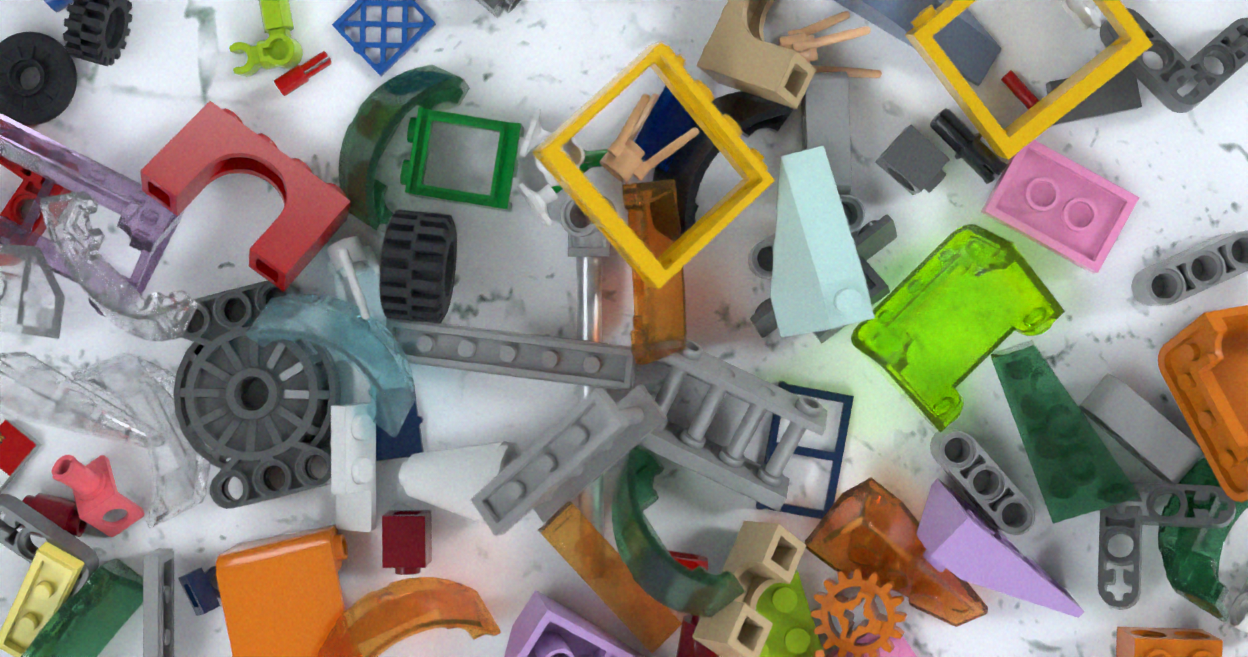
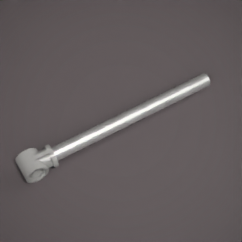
[560,196,616,578]

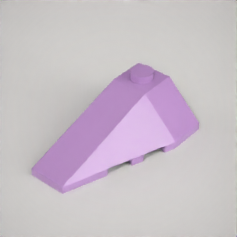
[504,590,645,657]

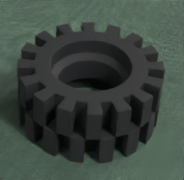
[63,0,133,66]

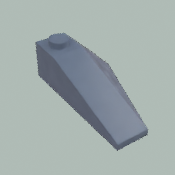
[834,0,1002,86]

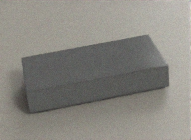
[1045,66,1142,125]

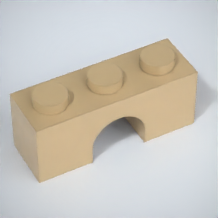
[692,521,806,657]

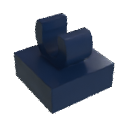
[178,566,221,616]

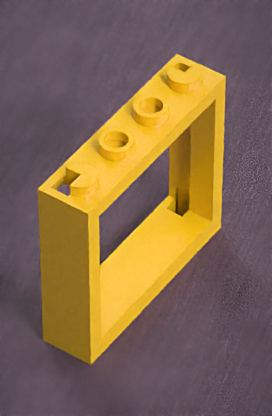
[905,0,1153,159]
[531,41,775,289]

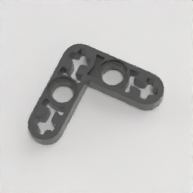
[1099,8,1248,113]
[1098,482,1236,610]
[0,494,99,642]

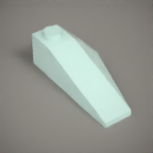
[770,145,875,337]

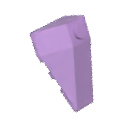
[916,478,1084,618]

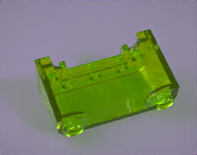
[851,224,1065,433]

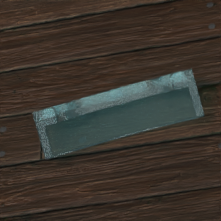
[245,293,416,438]

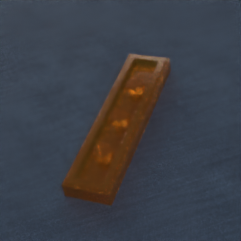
[538,501,682,653]

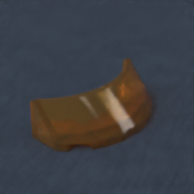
[622,179,687,365]
[317,577,501,657]

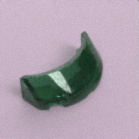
[338,65,470,233]
[612,444,746,618]
[1158,457,1248,623]
[21,558,143,657]

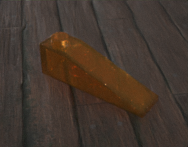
[804,477,988,627]

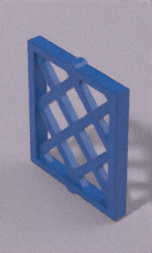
[332,0,436,77]

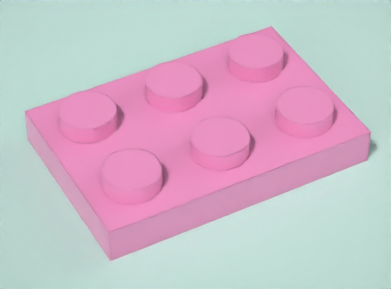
[981,140,1140,274]

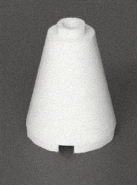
[399,441,521,525]

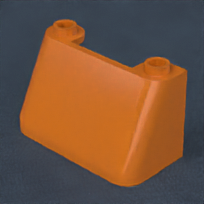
[1158,305,1248,502]
[216,524,362,657]

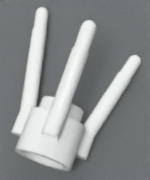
[327,236,380,346]

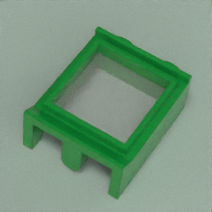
[400,107,525,212]

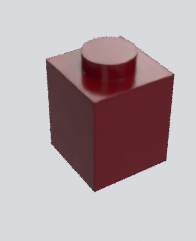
[382,510,432,575]

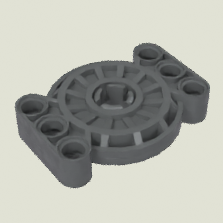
[171,280,341,509]

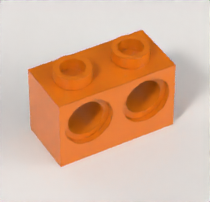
[1116,627,1223,657]

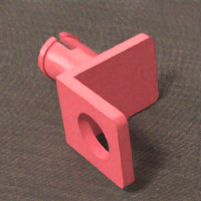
[51,455,145,537]

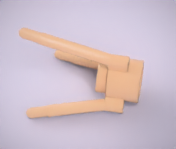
[779,11,882,78]
[600,93,699,184]

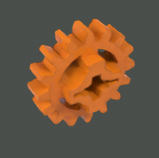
[811,567,907,657]

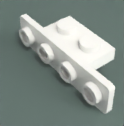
[331,360,376,532]

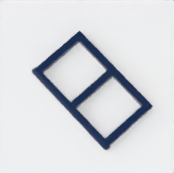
[756,381,854,521]

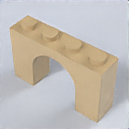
[696,0,816,109]

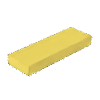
[0,541,85,657]

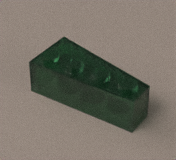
[991,340,1141,524]

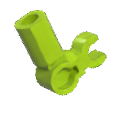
[229,0,303,77]

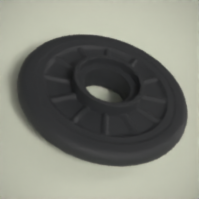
[0,32,77,125]

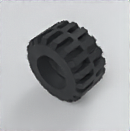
[379,210,457,324]

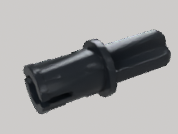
[930,108,1007,184]

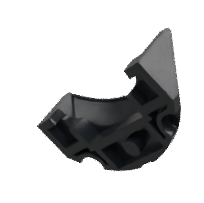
[651,91,794,242]

